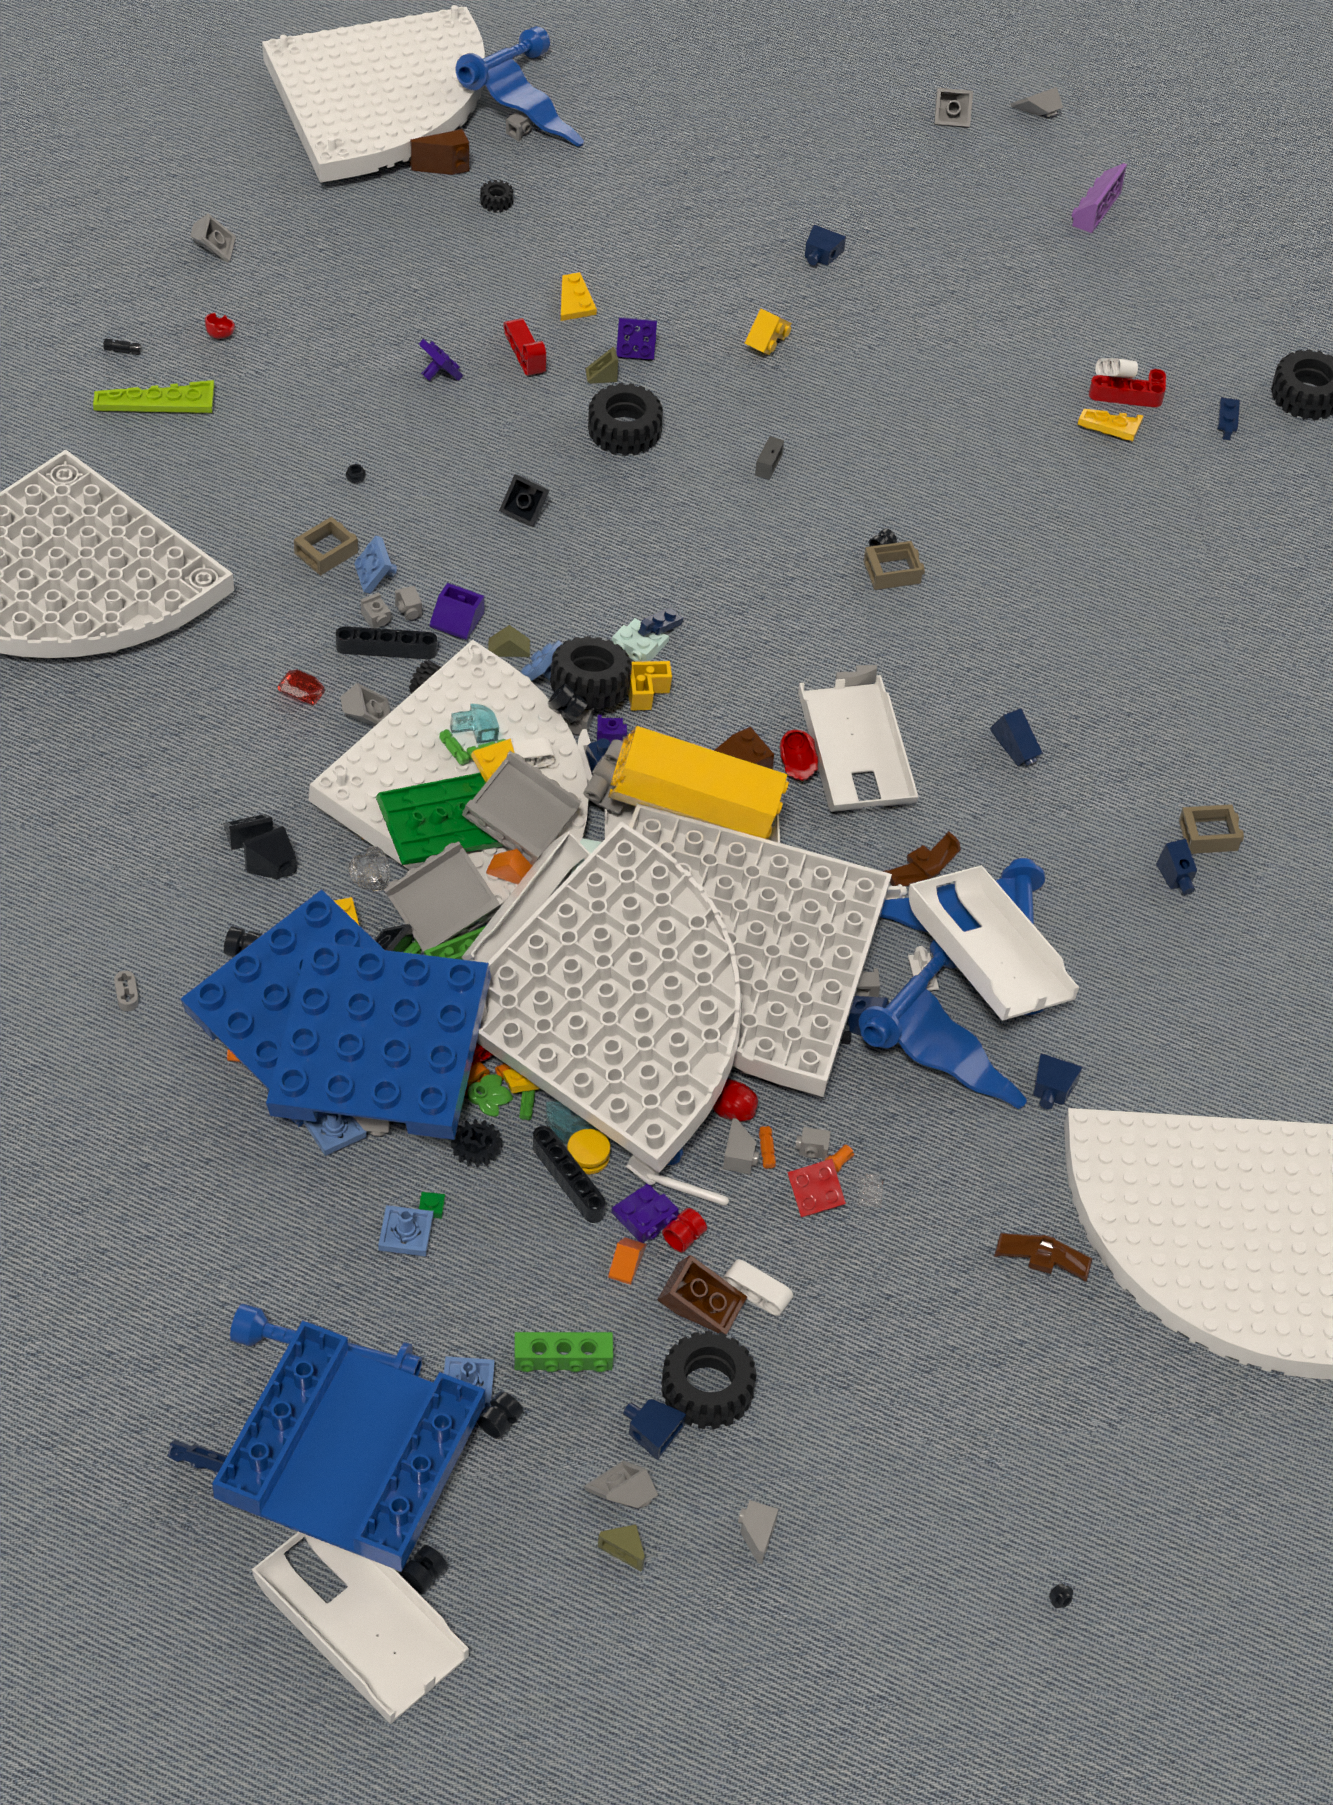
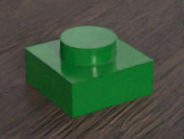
[419,1192,445,1219]

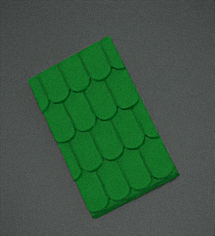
[375,772,503,865]

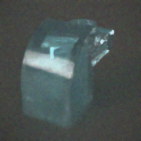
[450,704,499,744]
[546,1101,594,1145]

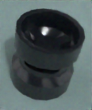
[869,528,897,547]

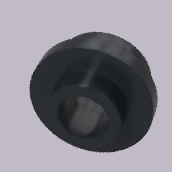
[346,464,366,483]
[1049,1584,1073,1608]

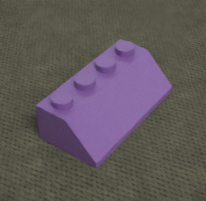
[1072,163,1127,233]

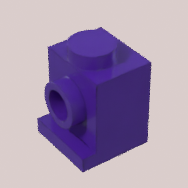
[597,715,627,744]

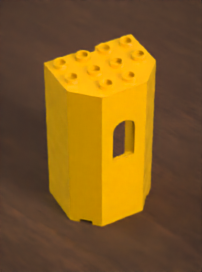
[608,726,789,839]

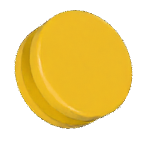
[567,1129,610,1174]

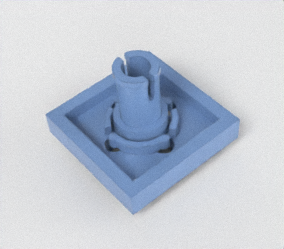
[354,536,397,594]
[520,640,563,681]
[303,1112,367,1156]
[378,1205,433,1256]
[444,1356,495,1407]

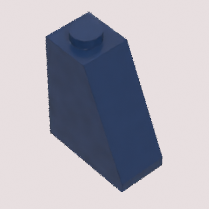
[989,708,1043,767]

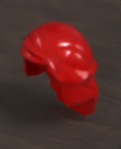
[779,729,819,781]
[713,1079,758,1122]

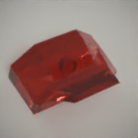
[278,669,325,706]

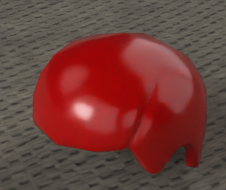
[205,313,235,339]

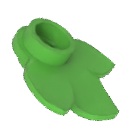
[467,1074,513,1117]

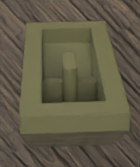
[585,347,618,384]
[488,625,530,657]
[598,1524,645,1572]

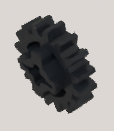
[451,1119,502,1167]

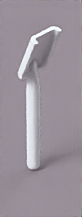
[626,1154,729,1205]

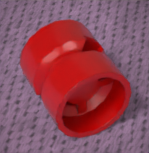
[662,1208,707,1253]

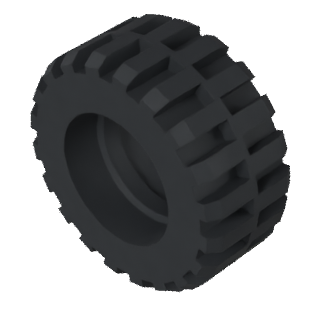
[1271,349,1333,420]
[588,383,663,456]
[550,636,632,710]
[661,1331,757,1429]

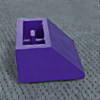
[429,583,485,640]

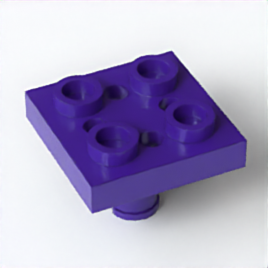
[616,317,657,360]
[418,339,464,381]

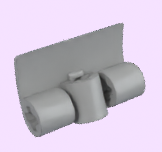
[583,739,625,813]

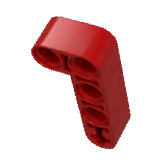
[503,318,546,376]
[1088,369,1166,408]

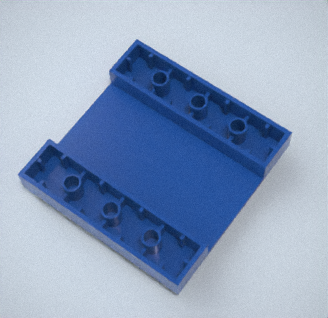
[180,889,384,1127]
[266,941,491,1140]
[212,1320,485,1572]

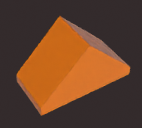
[486,849,532,885]
[608,1237,647,1285]

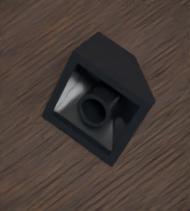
[499,474,550,527]
[243,826,297,880]

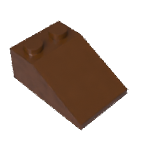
[410,129,470,175]
[714,726,774,770]
[657,1255,747,1334]

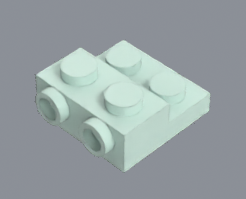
[612,618,669,662]

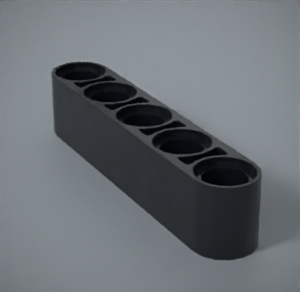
[335,626,437,660]
[533,1126,605,1223]

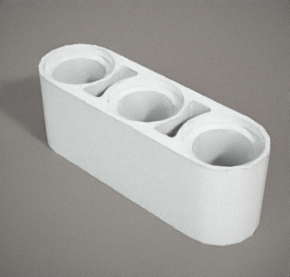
[1095,358,1138,378]
[512,738,556,768]
[723,1259,794,1316]

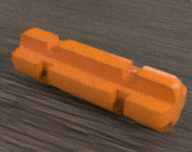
[759,1126,776,1169]

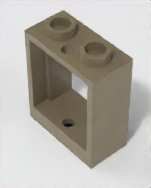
[294,517,358,576]
[863,541,925,590]
[1179,804,1244,854]

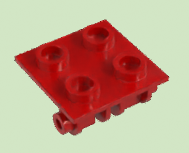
[787,1159,846,1217]

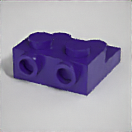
[611,1184,679,1243]

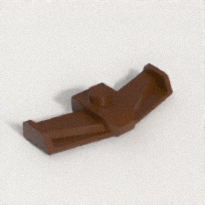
[883,831,961,886]
[994,1233,1092,1282]

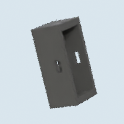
[755,436,784,480]

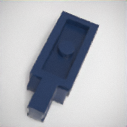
[1218,397,1240,441]
[638,608,684,636]
[167,1440,227,1475]

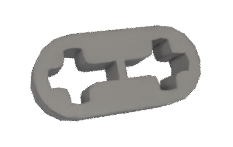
[114,971,139,1011]

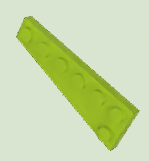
[93,380,214,413]

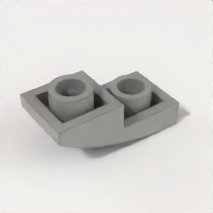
[835,665,877,687]

